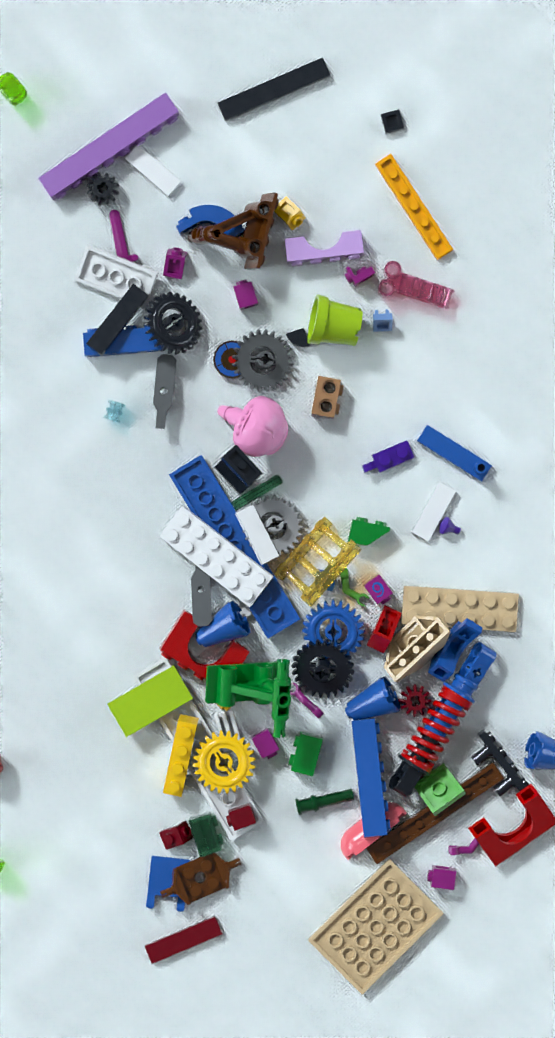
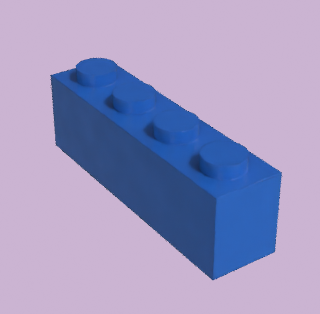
[83,325,162,357]

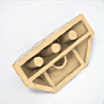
[384,616,451,682]

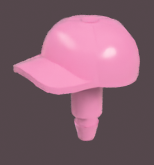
[217,396,288,457]

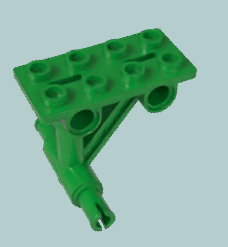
[205,659,291,738]

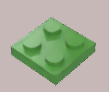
[414,763,466,816]

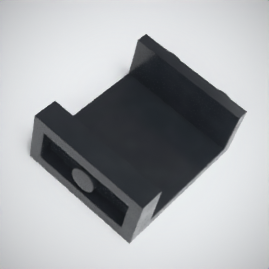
[215,445,262,495]

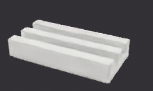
[214,710,241,752]

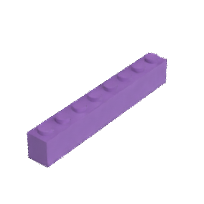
[38,92,179,200]

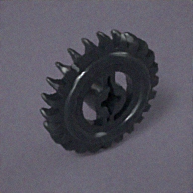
[143,292,203,355]
[291,639,355,699]

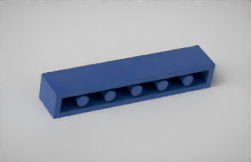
[351,718,391,838]

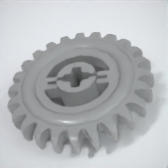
[242,494,304,557]

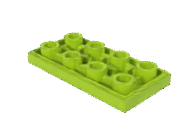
[107,665,193,737]

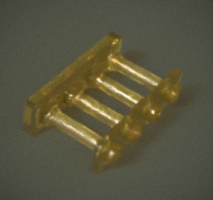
[274,517,362,607]

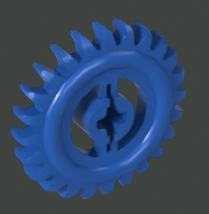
[302,599,366,659]

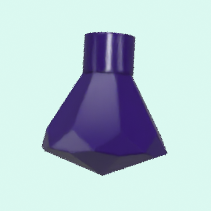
[439,517,461,535]

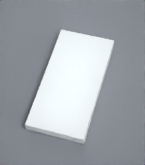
[74,244,159,309]

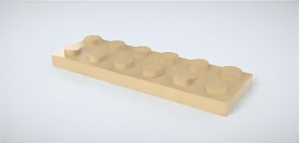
[401,586,519,632]

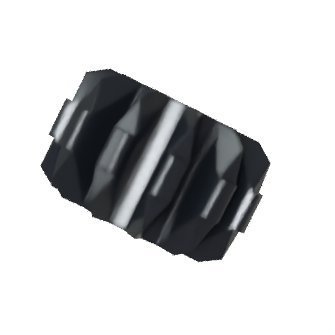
[87,173,119,206]

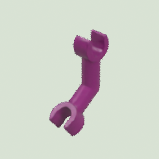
[290,683,324,719]
[448,838,479,855]

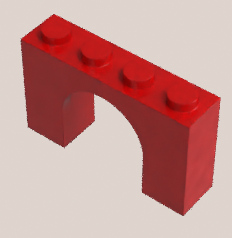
[159,609,250,681]
[468,784,555,867]

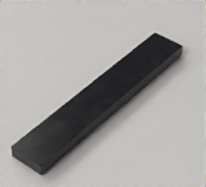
[217,57,330,121]

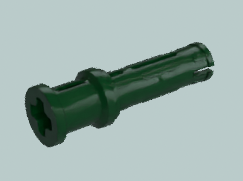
[295,788,354,816]

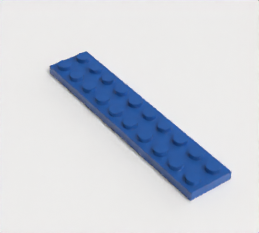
[169,455,300,639]

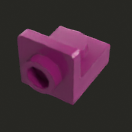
[163,247,187,279]
[344,266,375,287]

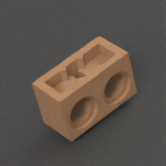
[311,376,344,419]

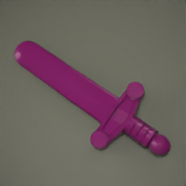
[109,209,138,262]

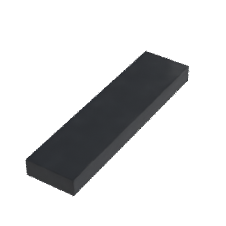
[86,284,149,356]

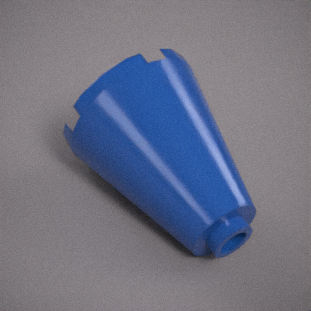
[195,601,251,647]
[345,676,401,721]
[524,731,555,770]

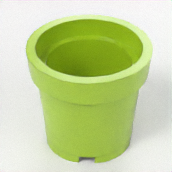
[307,294,363,346]

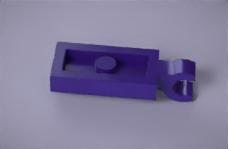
[362,440,415,473]

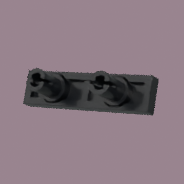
[471,729,529,797]

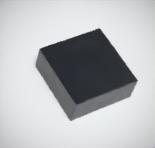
[380,109,404,134]

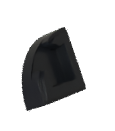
[286,328,310,347]

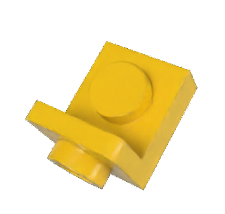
[274,196,306,231]

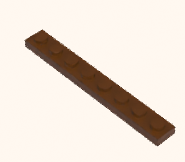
[366,762,504,864]

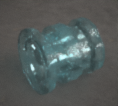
[103,400,126,423]

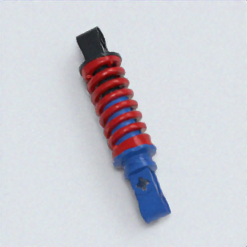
[389,642,496,797]

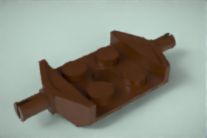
[160,851,242,905]

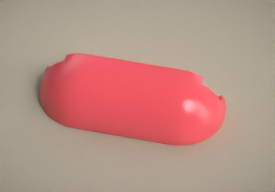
[341,802,407,860]

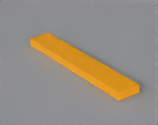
[375,154,454,261]

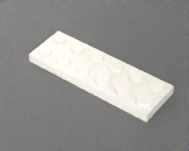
[160,506,274,607]

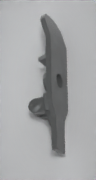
[153,354,177,429]
[191,565,212,627]

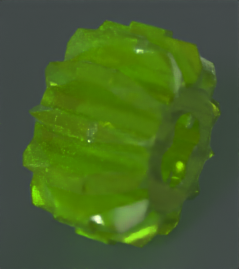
[0,72,27,106]

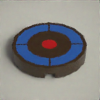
[213,340,251,379]

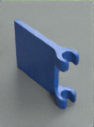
[146,855,190,912]

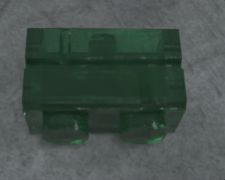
[188,811,225,857]

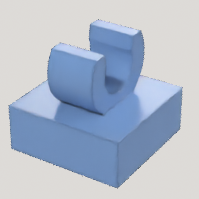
[373,309,393,332]

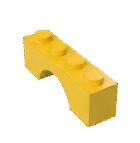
[163,714,199,797]

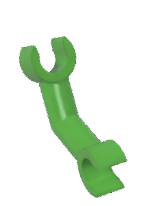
[340,568,369,606]

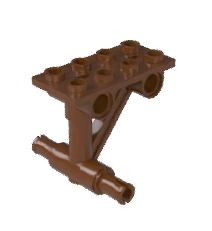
[187,192,279,270]

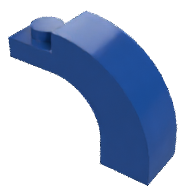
[176,205,245,237]
[428,618,483,682]

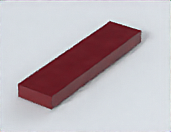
[144,916,223,964]

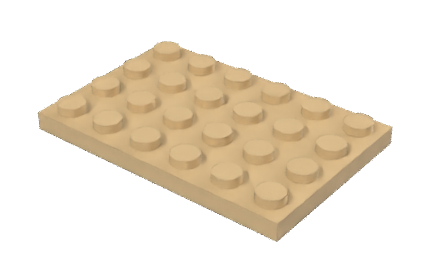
[308,858,444,995]

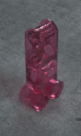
[377,261,455,309]

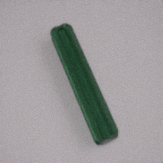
[231,475,283,511]

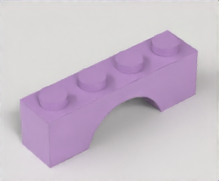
[285,230,364,267]

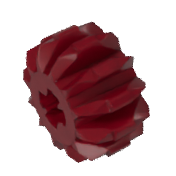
[398,684,431,717]

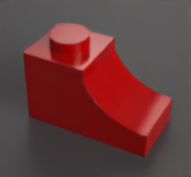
[367,605,402,653]

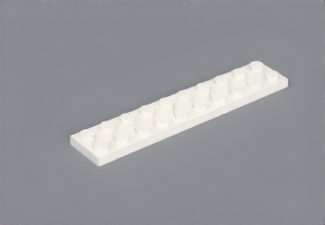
[133,657,264,841]

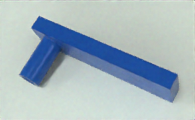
[417,425,492,482]

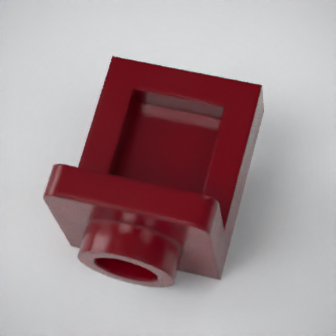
[159,821,193,850]

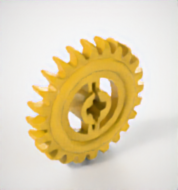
[192,730,256,794]

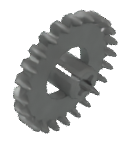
[232,329,294,392]

